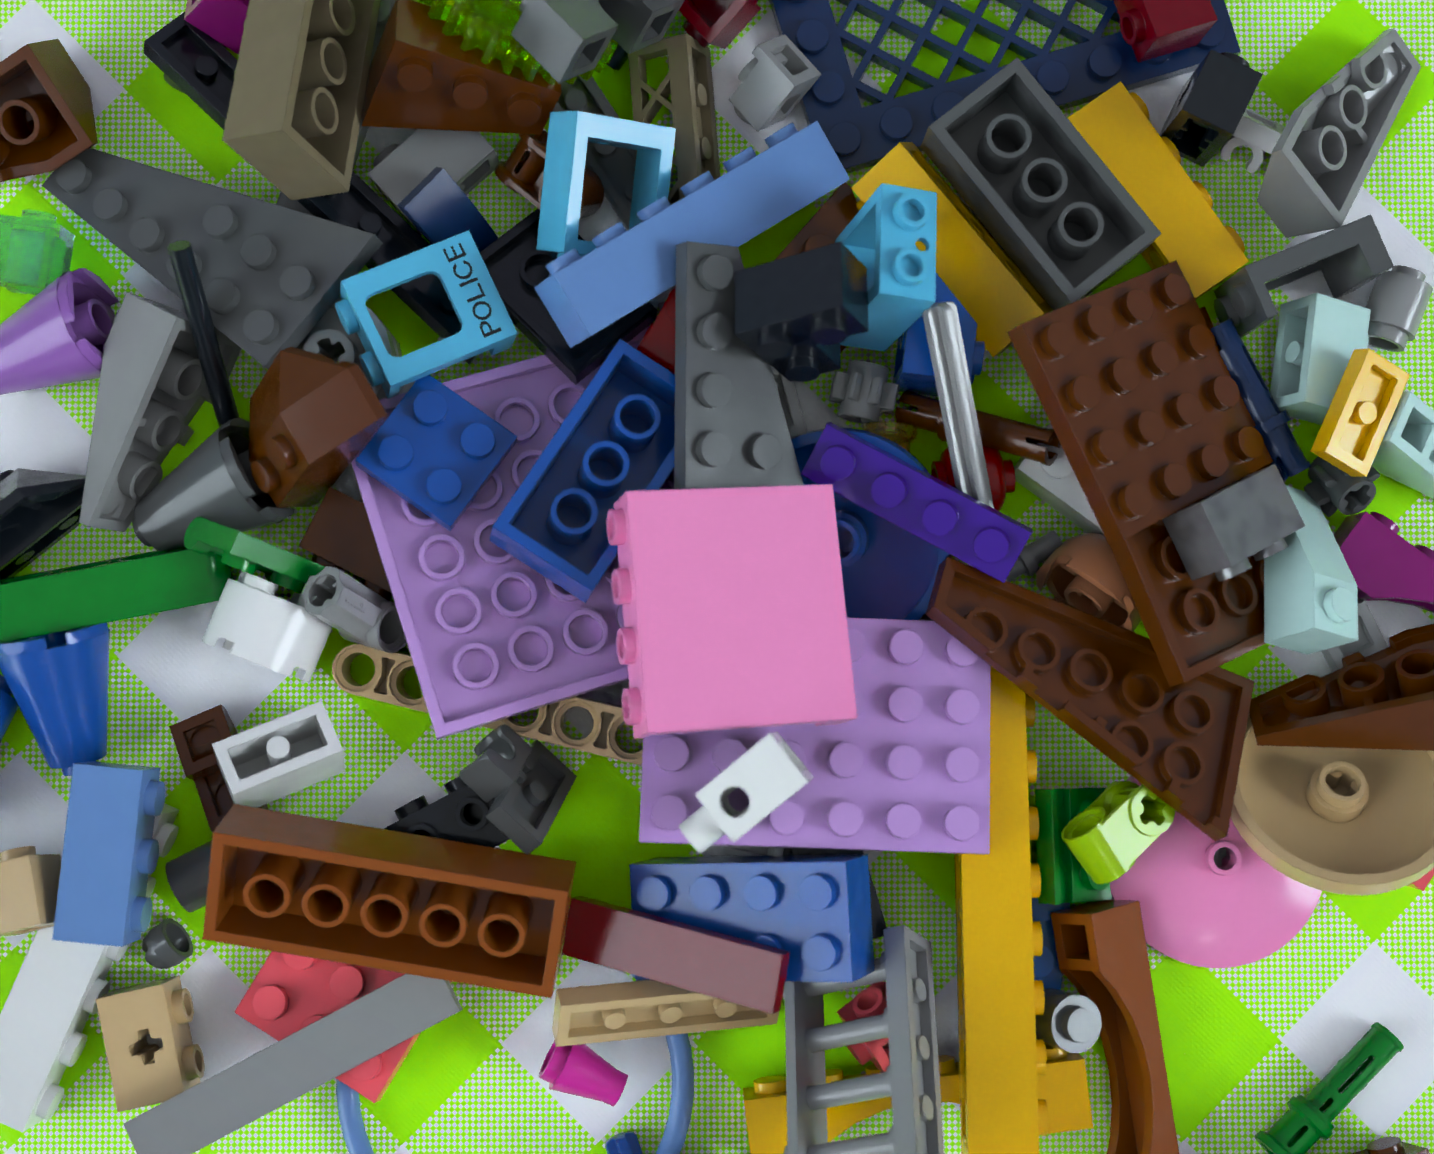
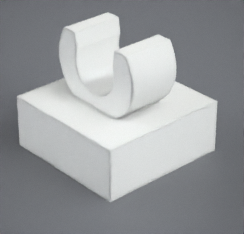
[1220,108,1285,174]

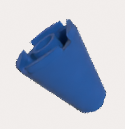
[0,623,110,776]

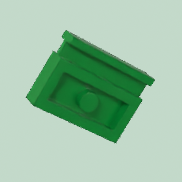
[1035,787,1112,905]

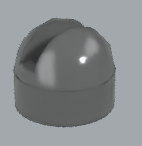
[142,918,193,969]

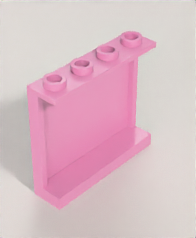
[607,484,857,739]

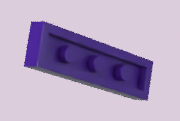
[801,422,1033,583]

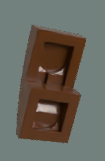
[169,704,269,832]

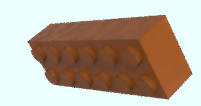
[203,804,576,998]

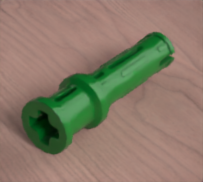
[1254,1022,1404,1154]

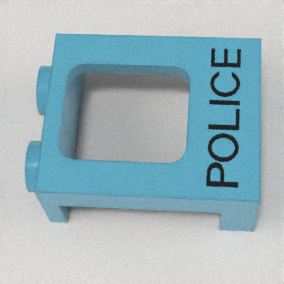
[335,230,518,399]

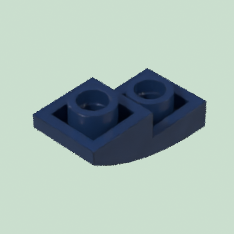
[397,167,498,253]

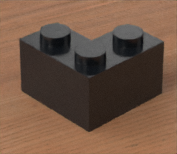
[735,241,869,382]

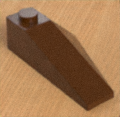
[1249,624,1434,751]

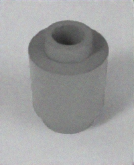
[1365,265,1433,352]

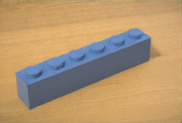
[534,121,850,348]

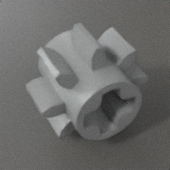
[829,360,899,425]

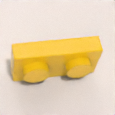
[1310,348,1410,477]

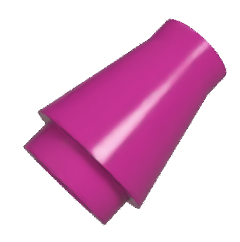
[539,1041,628,1107]

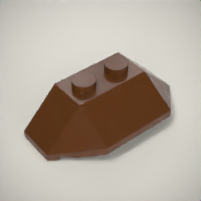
[249,347,388,508]

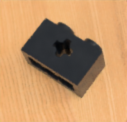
[1159,49,1263,167]

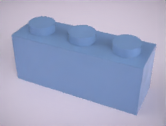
[52,761,166,947]

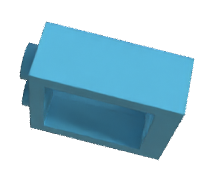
[536,111,676,258]
[835,183,937,352]

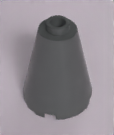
[132,417,295,552]

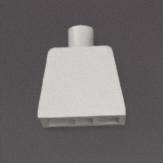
[679,732,814,853]

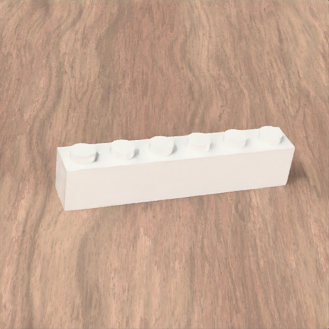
[0,803,179,1133]

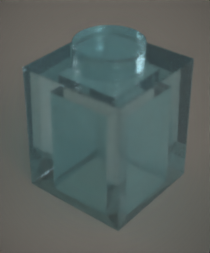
[0,209,75,295]

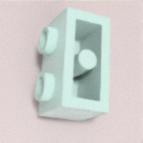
[1270,293,1371,425]

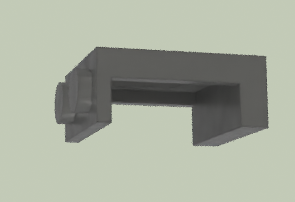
[1214,214,1394,338]

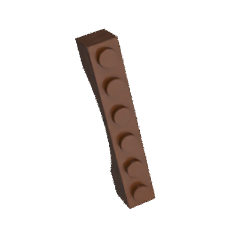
[1051,900,1179,1154]

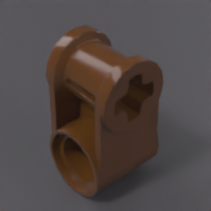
[494,130,604,218]

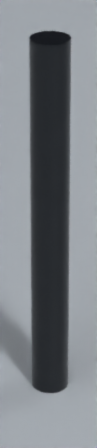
[167,240,239,427]

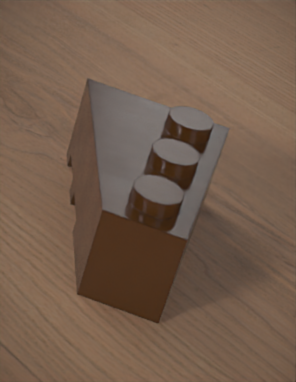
[361,0,561,135]

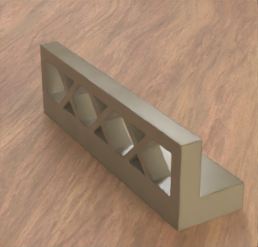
[628,33,721,205]

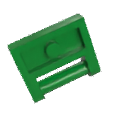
[184,517,325,594]

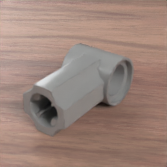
[301,566,407,653]

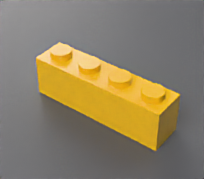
[1067,81,1249,300]
[851,142,1052,357]

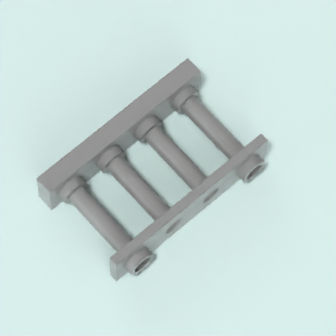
[783,924,945,1154]

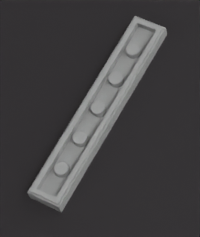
[123,974,463,1154]

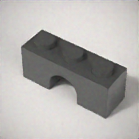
[511,0,685,83]

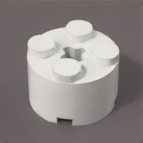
[202,571,332,683]

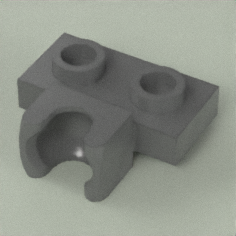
[459,725,577,855]

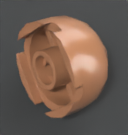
[1036,533,1142,632]

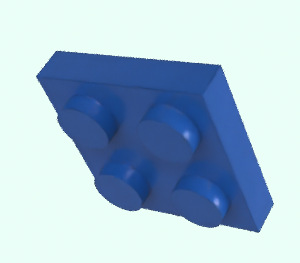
[355,375,518,531]

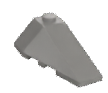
[1257,28,1421,238]
[79,292,242,532]

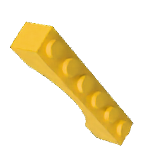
[743,1045,1093,1154]

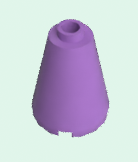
[0,268,119,395]

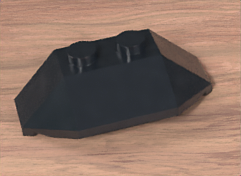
[0,468,86,580]

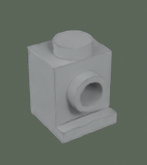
[728,34,822,132]

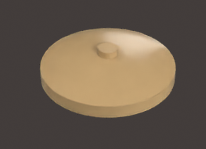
[1231,715,1434,895]

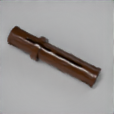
[895,390,1061,466]

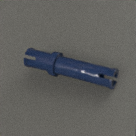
[1210,318,1311,481]

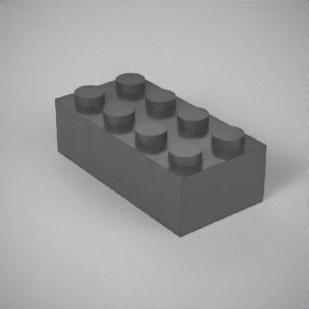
[921,57,1162,311]

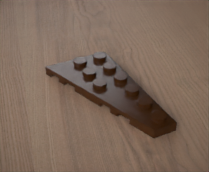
[926,557,1255,842]

